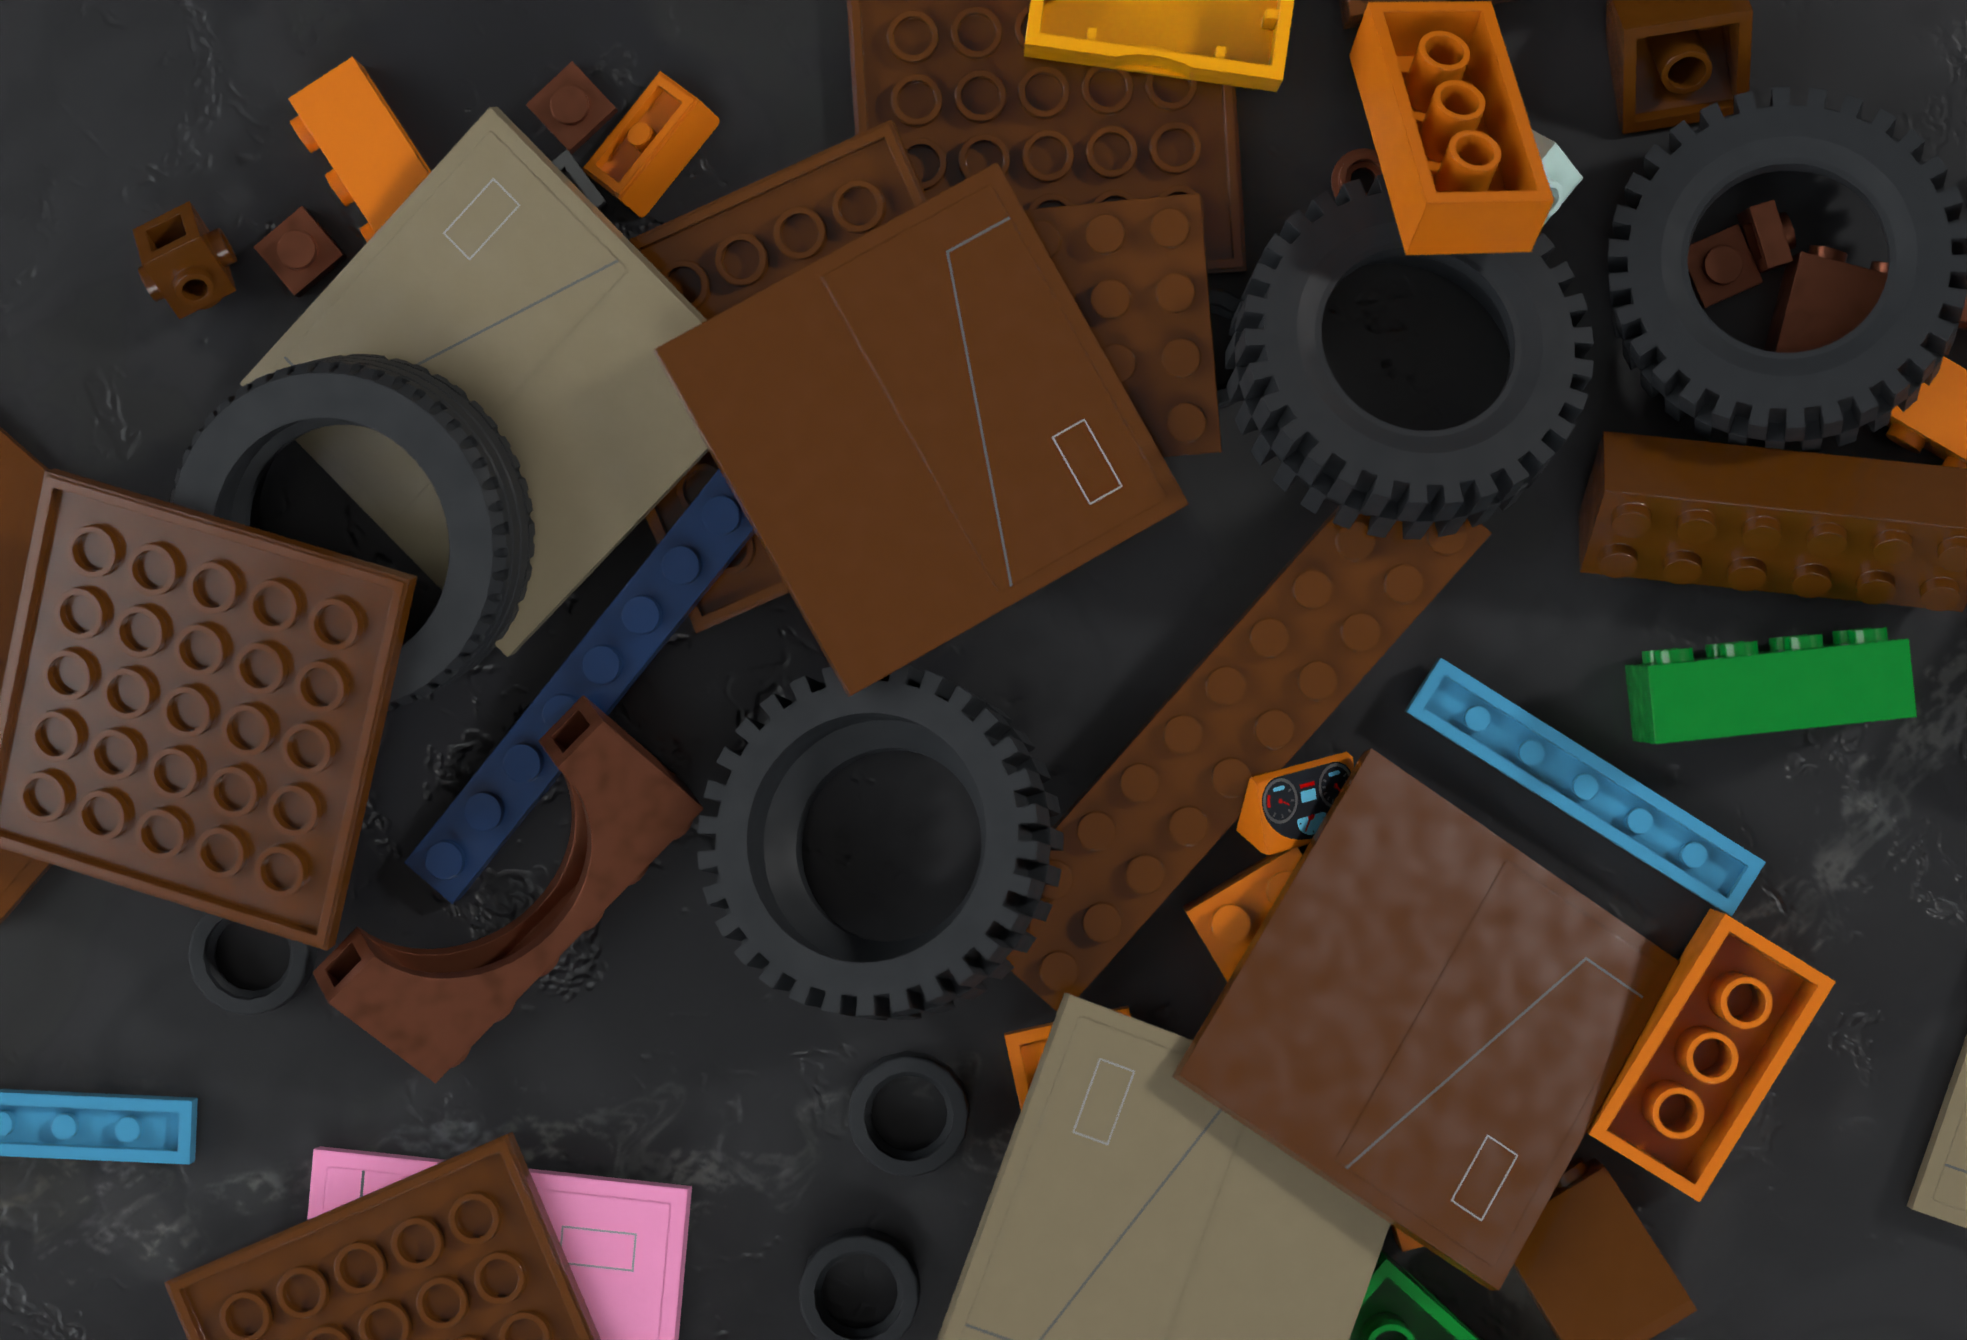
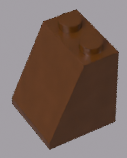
[1513,1157,1697,1340]

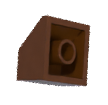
[1606,0,1753,134]

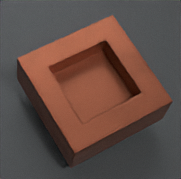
[526,61,618,154]
[1737,200,1796,274]
[254,206,347,298]
[1688,224,1763,309]

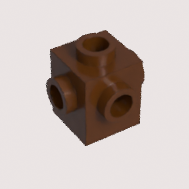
[132,201,237,320]

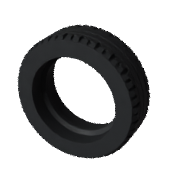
[170,354,535,711]

